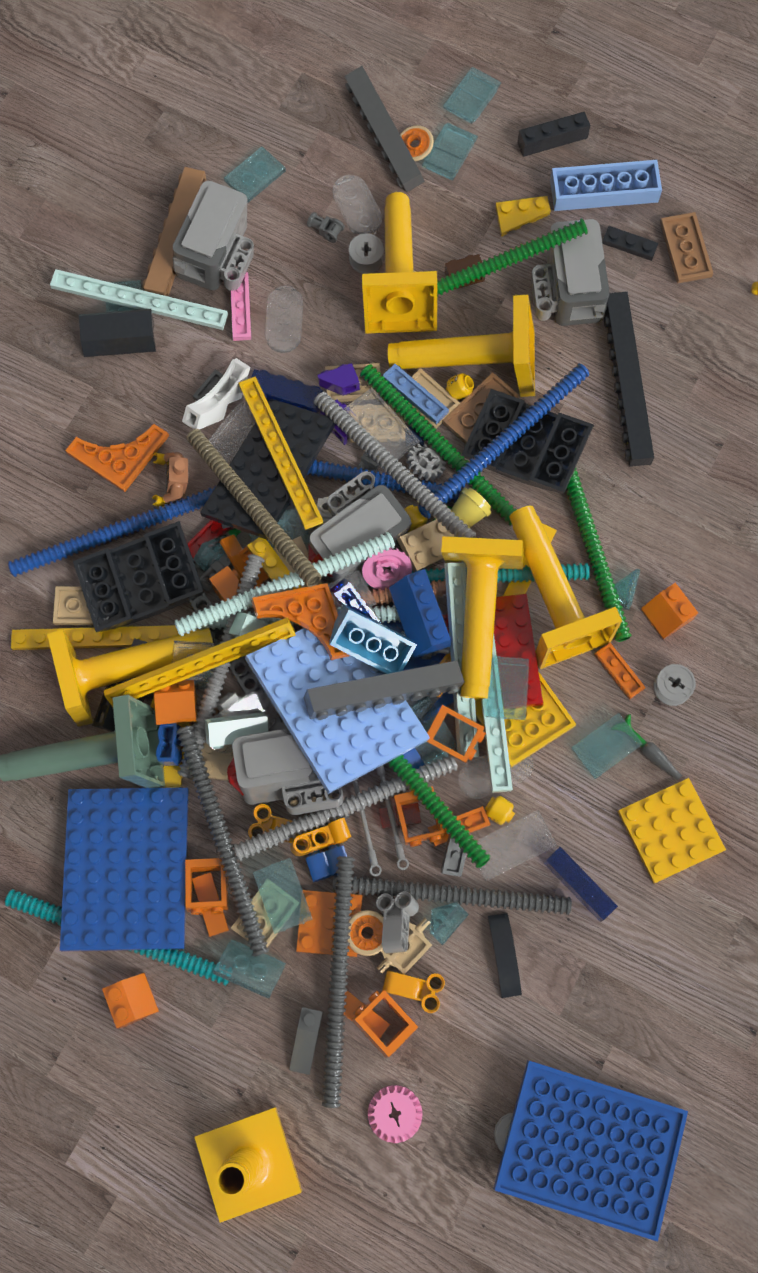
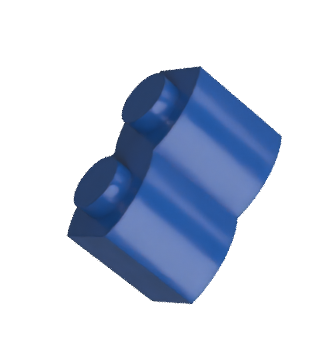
[156,723,182,766]
[306,843,347,883]

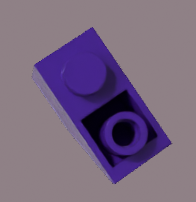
[317,363,360,396]

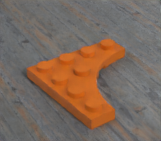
[65,424,169,492]
[251,583,350,660]

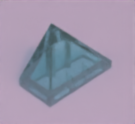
[614,569,640,610]
[430,902,469,945]

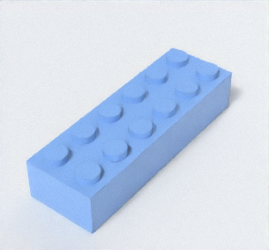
[550,160,662,211]

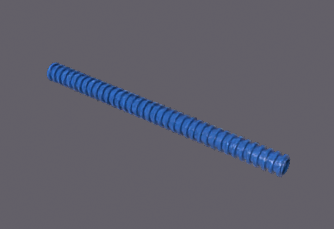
[418,363,589,519]
[306,459,460,503]
[8,486,216,577]

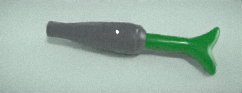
[611,714,682,781]

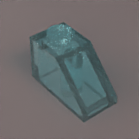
[193,535,227,572]

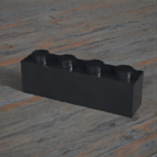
[517,111,591,157]

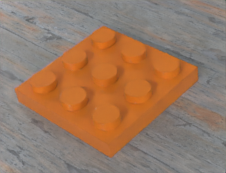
[296,890,362,957]

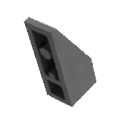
[289,1007,323,1075]

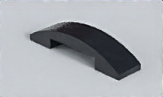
[488,913,522,998]

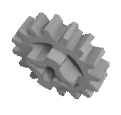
[406,444,446,481]

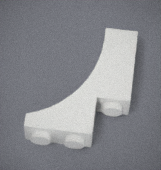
[182,358,250,429]

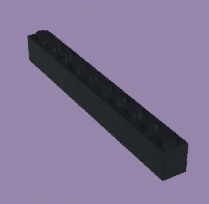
[604,291,654,467]

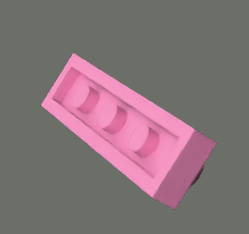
[230,272,251,341]

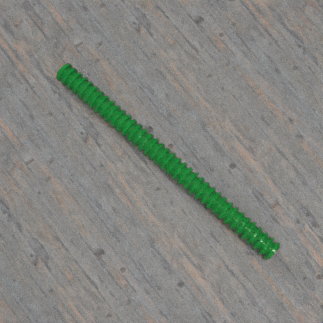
[437,218,588,297]
[360,364,517,526]
[566,468,632,642]
[387,754,491,868]

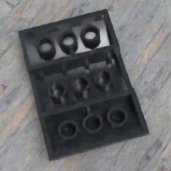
[461,389,594,493]
[73,521,204,633]

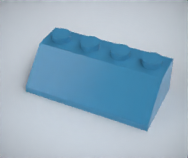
[329,605,417,674]

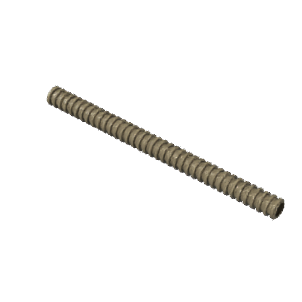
[186,429,322,587]

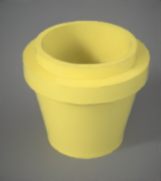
[451,487,491,528]

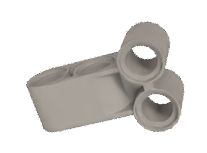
[376,891,419,954]

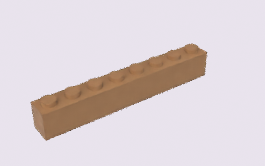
[142,167,207,297]

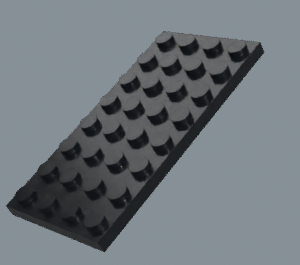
[200,398,336,540]

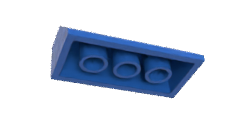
[389,569,451,659]

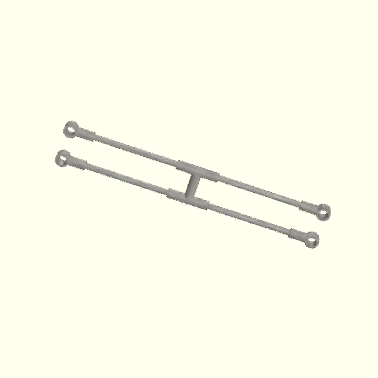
[352,765,409,877]

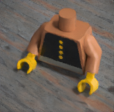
[152,452,188,507]

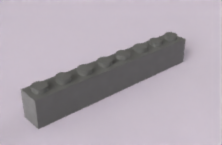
[344,66,425,192]
[303,661,464,720]

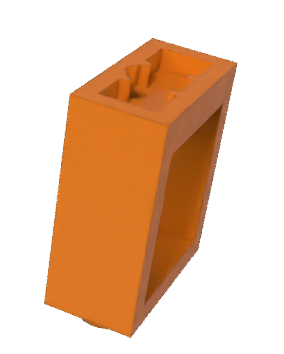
[427,705,486,763]
[394,786,445,847]
[185,858,228,915]
[352,990,418,1057]

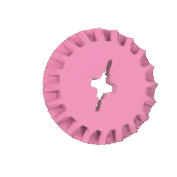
[362,548,412,590]
[368,1085,422,1143]

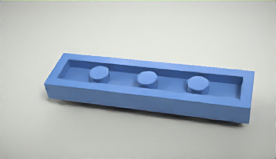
[383,364,449,424]

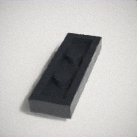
[602,226,658,261]

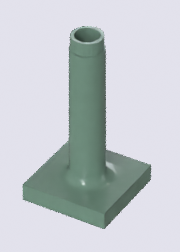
[0,695,165,788]

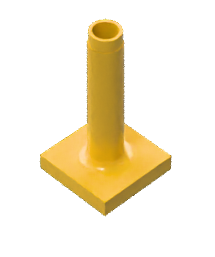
[362,192,437,334]
[388,295,535,397]
[509,506,622,669]
[441,536,524,699]
[47,628,214,727]
[195,1107,302,1223]

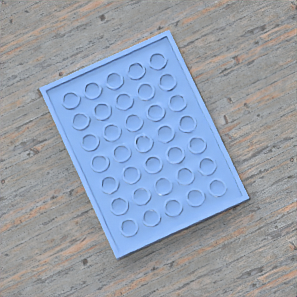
[245,612,430,794]

